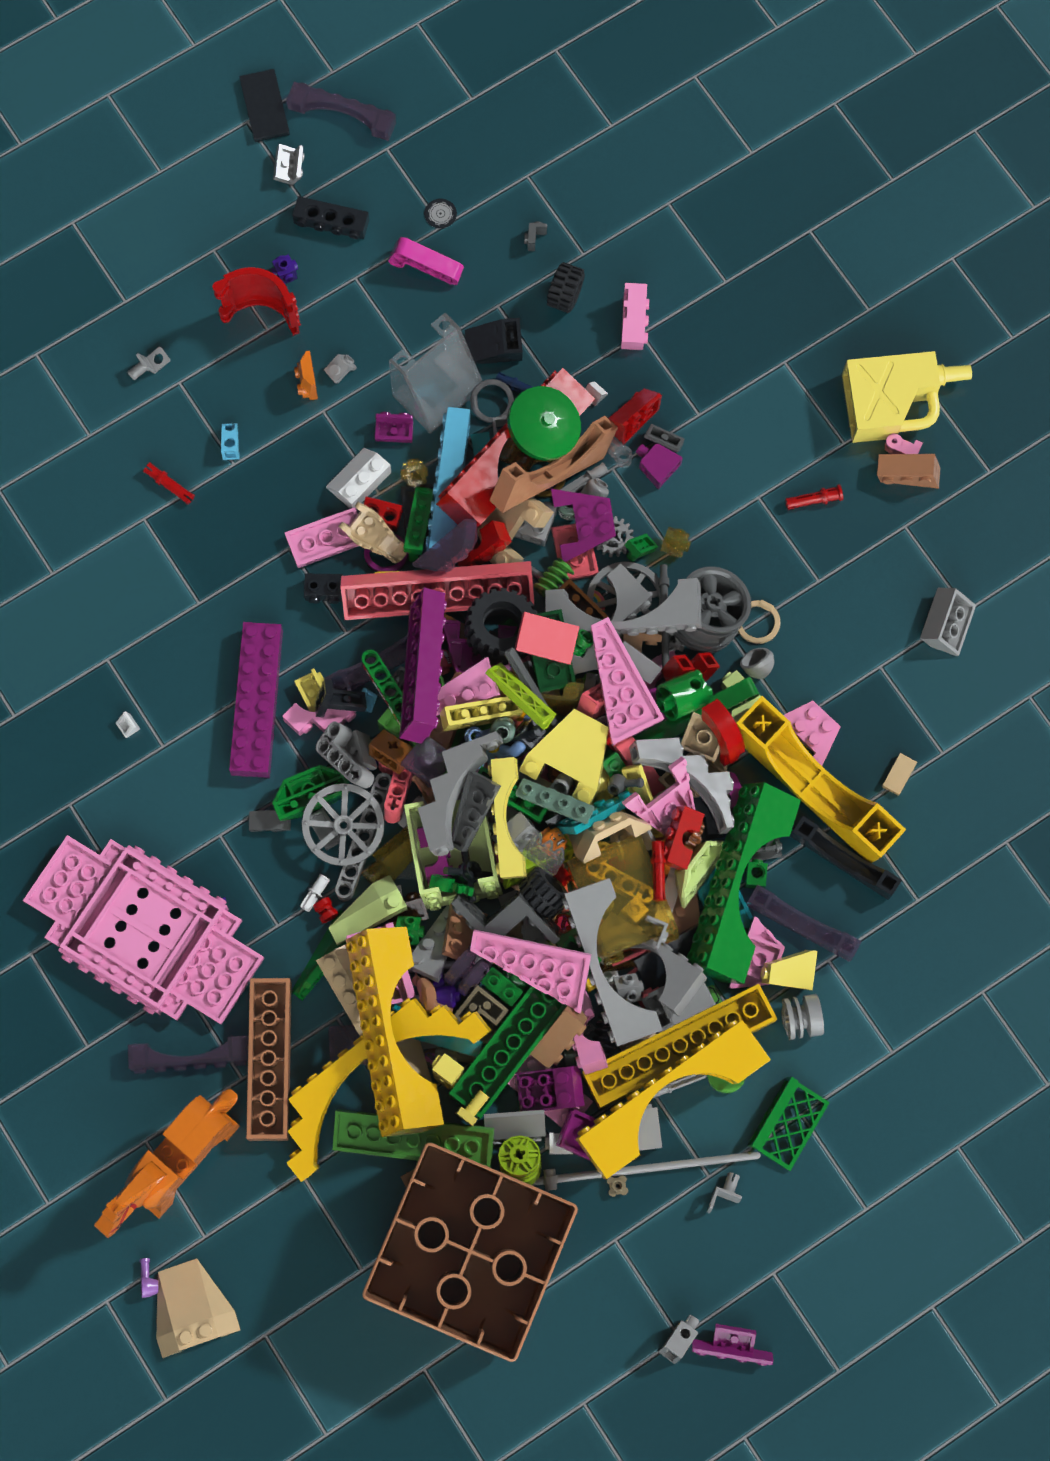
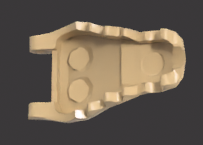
[338,502,407,563]

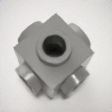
[613,973,644,1003]

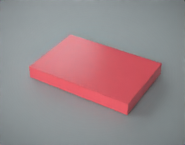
[551,523,599,582]
[514,612,579,665]

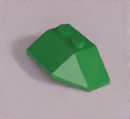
[272,765,350,821]

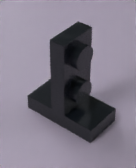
[314,679,367,718]

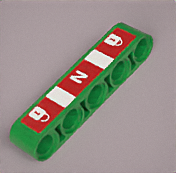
[362,650,403,725]

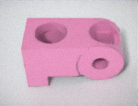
[885,433,923,454]

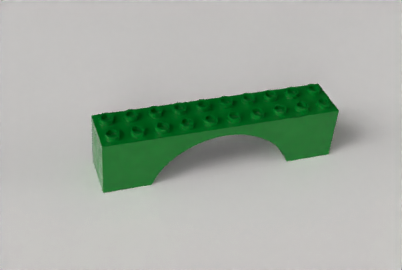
[687,782,801,984]

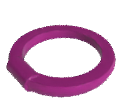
[364,534,408,572]

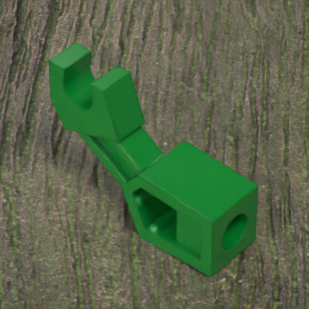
[429,874,475,896]

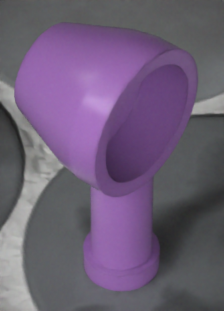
[140,1258,158,1298]

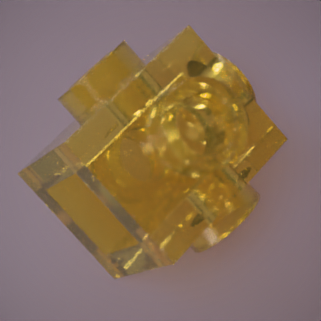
[400,459,428,487]
[660,527,691,558]

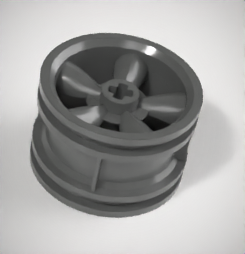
[673,567,751,653]

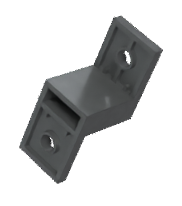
[451,890,562,945]

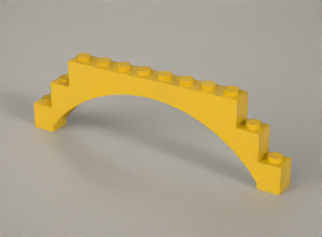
[287,998,491,1182]

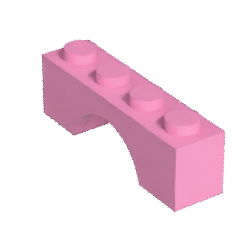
[572,991,608,1075]

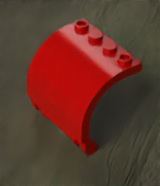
[212,267,301,336]

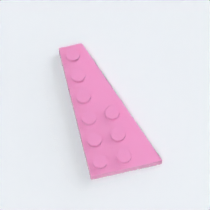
[590,617,664,746]
[470,930,592,1014]

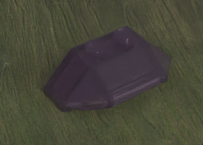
[412,519,478,572]

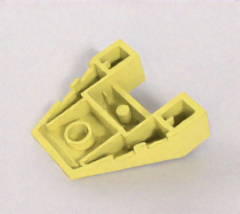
[519,709,609,805]

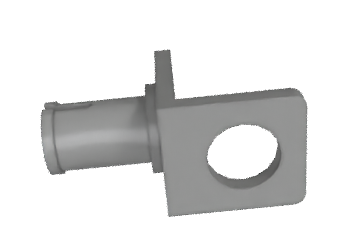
[127,347,170,380]
[707,1172,742,1213]

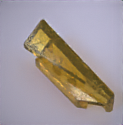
[361,826,413,884]

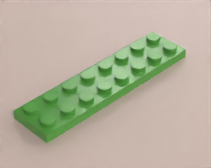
[332,1109,495,1168]

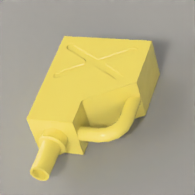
[842,351,972,443]

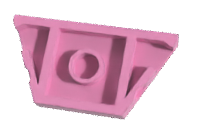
[728,916,785,989]

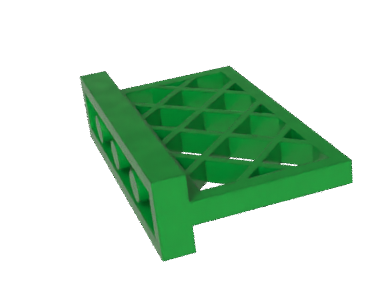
[747,1077,830,1171]

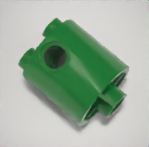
[656,670,713,721]

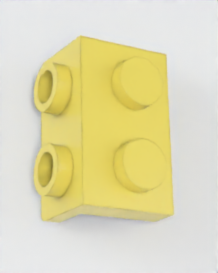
[294,668,324,712]

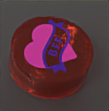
[555,914,572,934]

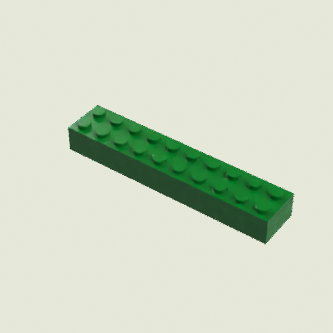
[447,935,602,1120]

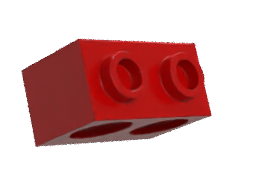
[364,496,403,532]

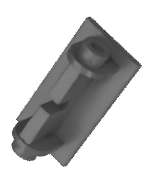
[750,838,782,862]

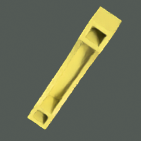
[488,757,527,879]

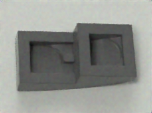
[249,810,291,832]

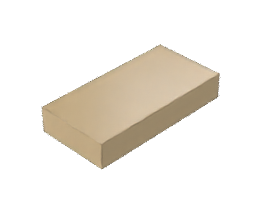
[882,753,917,796]

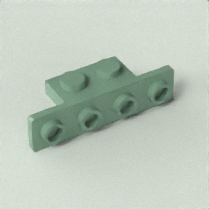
[515,778,594,824]

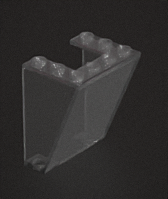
[389,313,482,434]

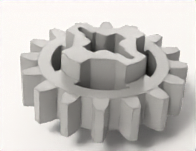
[597,516,634,557]

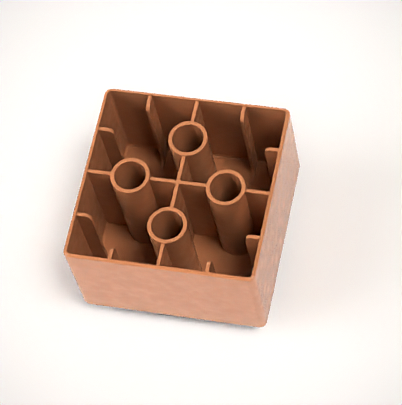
[362,1143,578,1362]

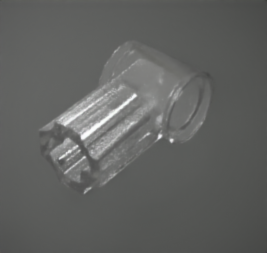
[607,436,632,468]

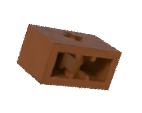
[369,729,414,775]

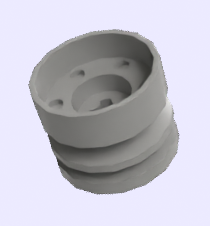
[781,994,824,1040]

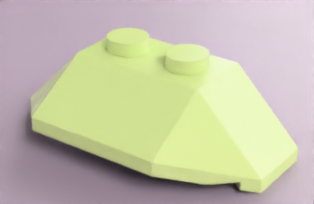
[675,841,724,909]

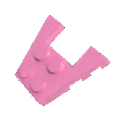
[784,701,841,766]
[621,756,695,835]

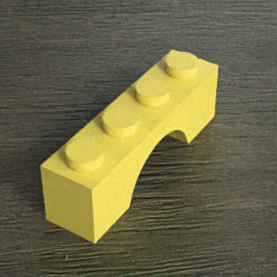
[432,1053,464,1090]

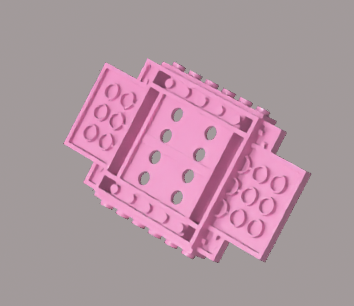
[23,835,264,1025]

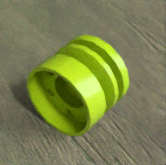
[498,1135,542,1185]

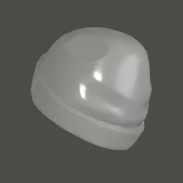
[740,648,774,679]

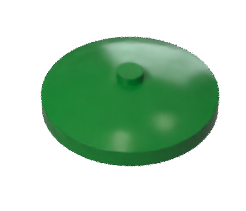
[507,386,581,461]

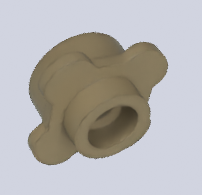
[607,1175,628,1197]

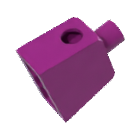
[636,443,683,489]

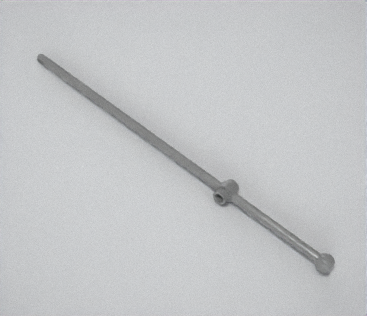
[532,1152,761,1191]

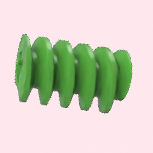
[533,558,574,598]

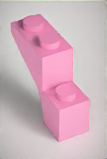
[282,703,357,736]

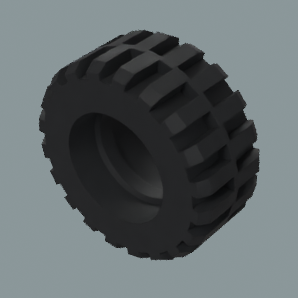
[464,588,538,665]

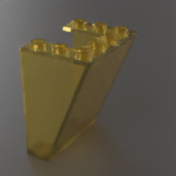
[567,835,679,966]

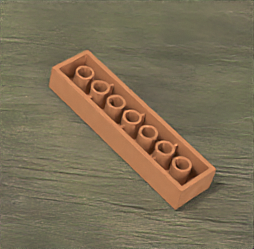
[246,978,292,1141]

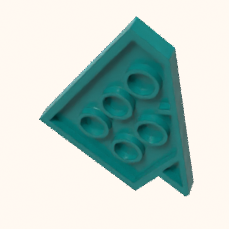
[550,791,633,835]

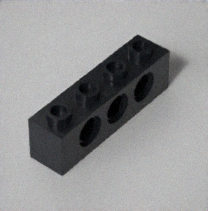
[292,196,369,239]

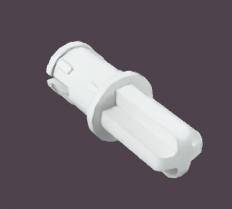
[300,874,330,912]

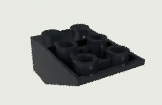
[465,318,523,365]

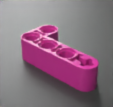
[388,237,464,285]

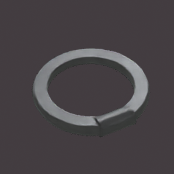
[470,379,514,423]

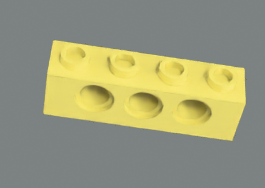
[440,696,523,732]

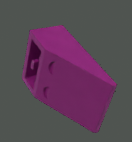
[516,1066,585,1112]

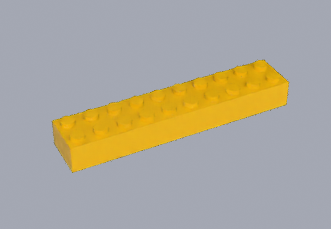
[581,984,777,1110]

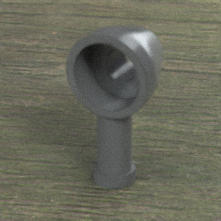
[608,774,644,795]

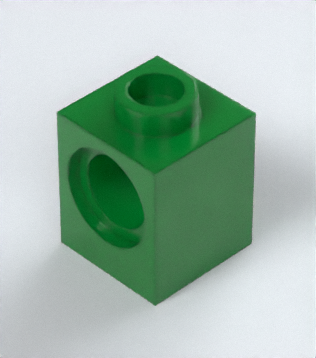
[744,859,768,890]

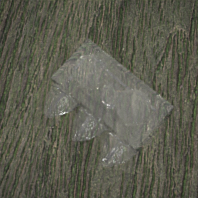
[522,832,565,876]

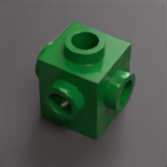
[396,916,425,945]

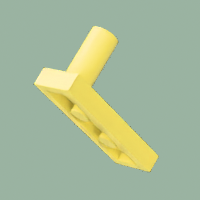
[455,1090,489,1126]

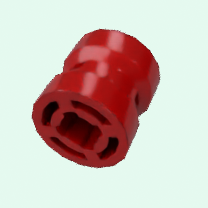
[312,897,339,924]

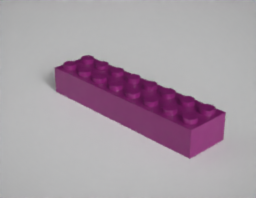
[399,587,447,744]
[229,622,283,778]

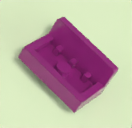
[375,412,413,443]

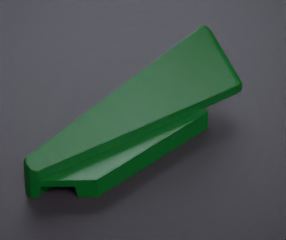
[291,910,346,1001]

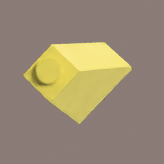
[760,950,817,990]

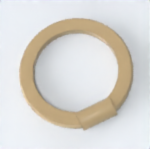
[738,600,780,644]

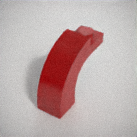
[702,698,745,767]

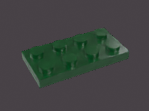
[530,609,576,693]

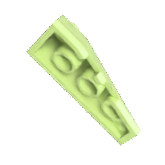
[329,875,408,946]

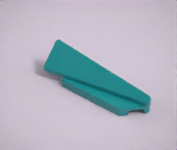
[391,1005,484,1057]

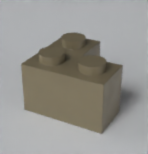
[454,985,510,1027]

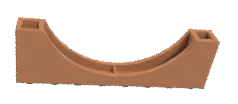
[490,416,618,513]

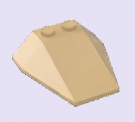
[569,811,652,864]
[156,1258,241,1358]

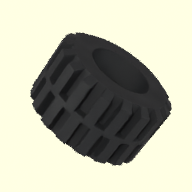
[547,262,585,313]
[518,866,567,919]

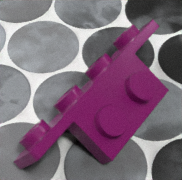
[692,1324,773,1366]

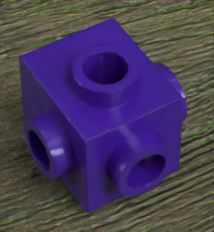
[271,254,299,284]

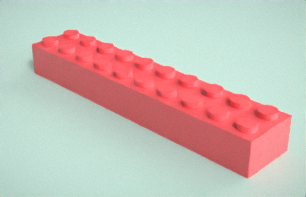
[340,561,534,620]

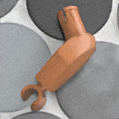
[412,973,453,1015]

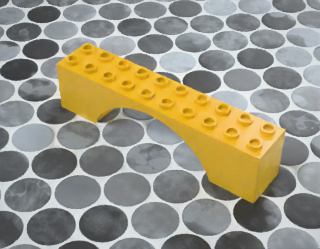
[736,696,906,863]
[346,927,444,1137]
[576,1019,771,1179]

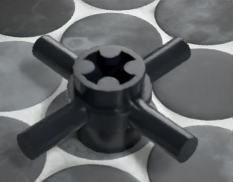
[443,850,493,902]

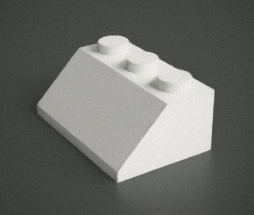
[326,448,391,509]

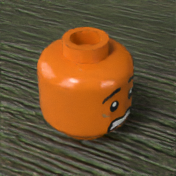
[538,827,568,856]

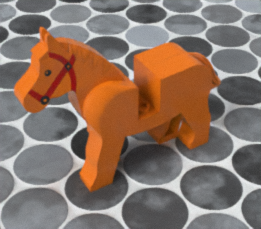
[94,1089,240,1238]

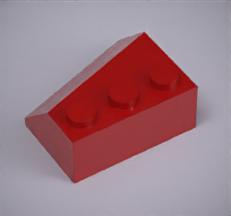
[608,388,662,447]

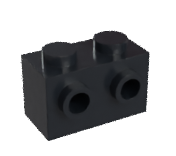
[304,573,343,604]

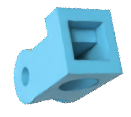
[221,423,240,460]

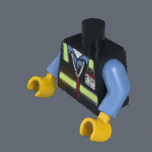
[489,712,546,759]

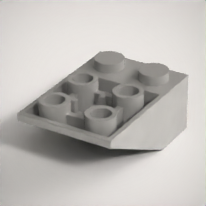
[641,982,716,1033]

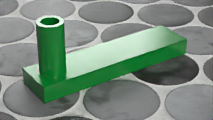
[403,486,434,563]

